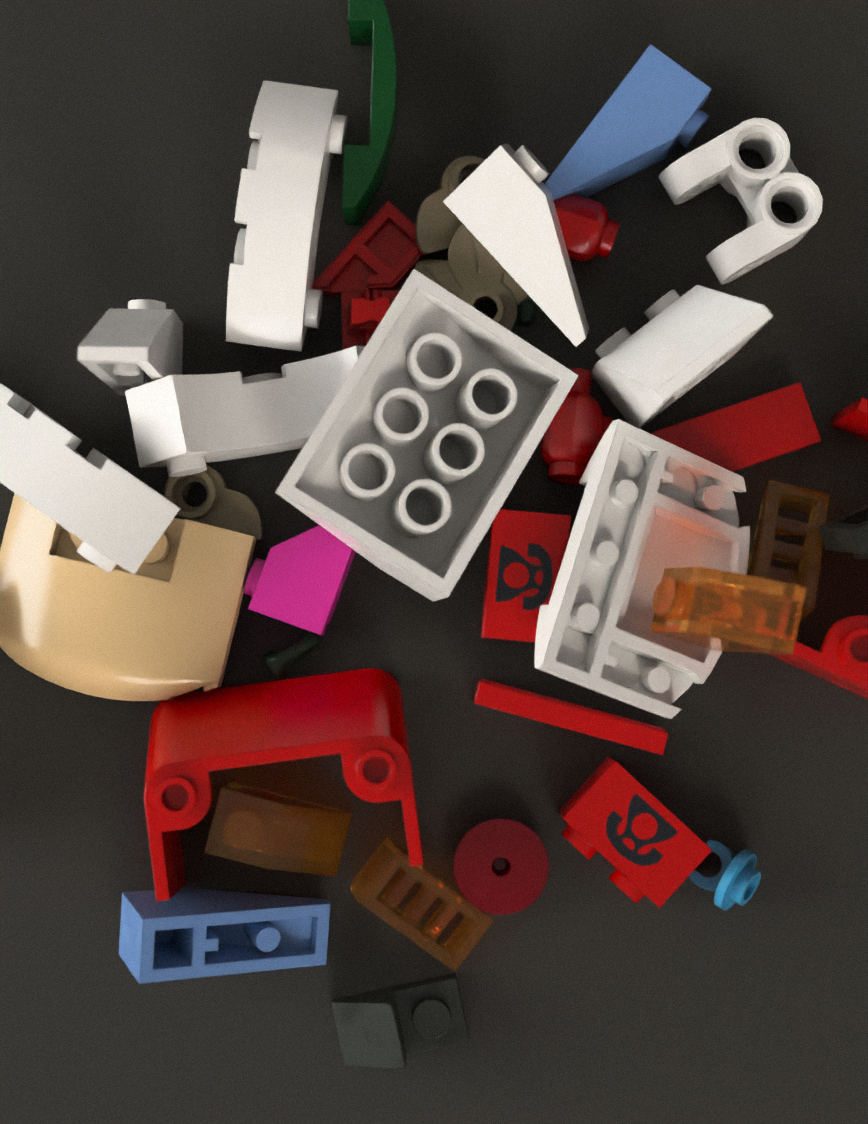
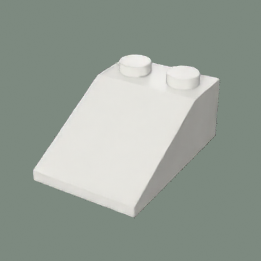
[591,285,773,429]

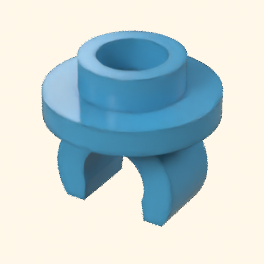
[689,840,761,911]

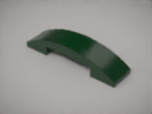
[342,0,398,225]

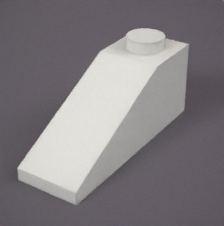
[443,143,589,347]
[78,299,183,396]

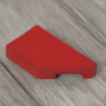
[313,201,427,296]

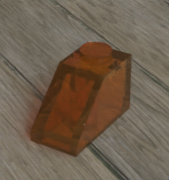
[650,567,807,654]
[204,782,353,876]

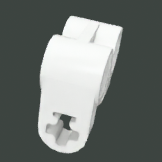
[659,118,823,285]

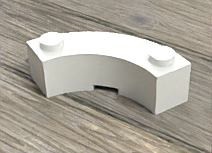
[226,80,347,352]
[125,346,365,477]
[0,383,180,575]

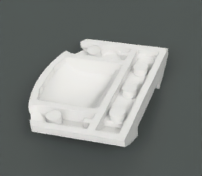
[534,419,750,719]

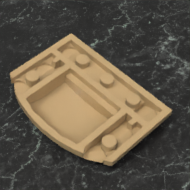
[0,493,257,701]

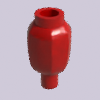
[553,194,620,261]
[541,368,603,485]

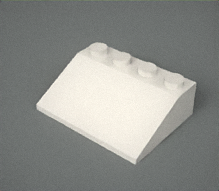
[275,269,579,602]

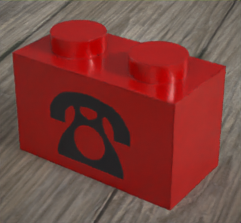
[480,509,571,643]
[558,757,712,908]

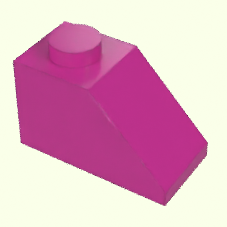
[244,525,356,636]

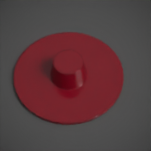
[453,818,549,915]

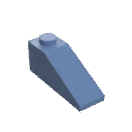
[545,44,712,200]
[119,888,331,984]

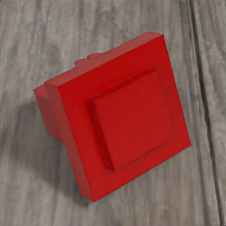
[341,289,401,350]

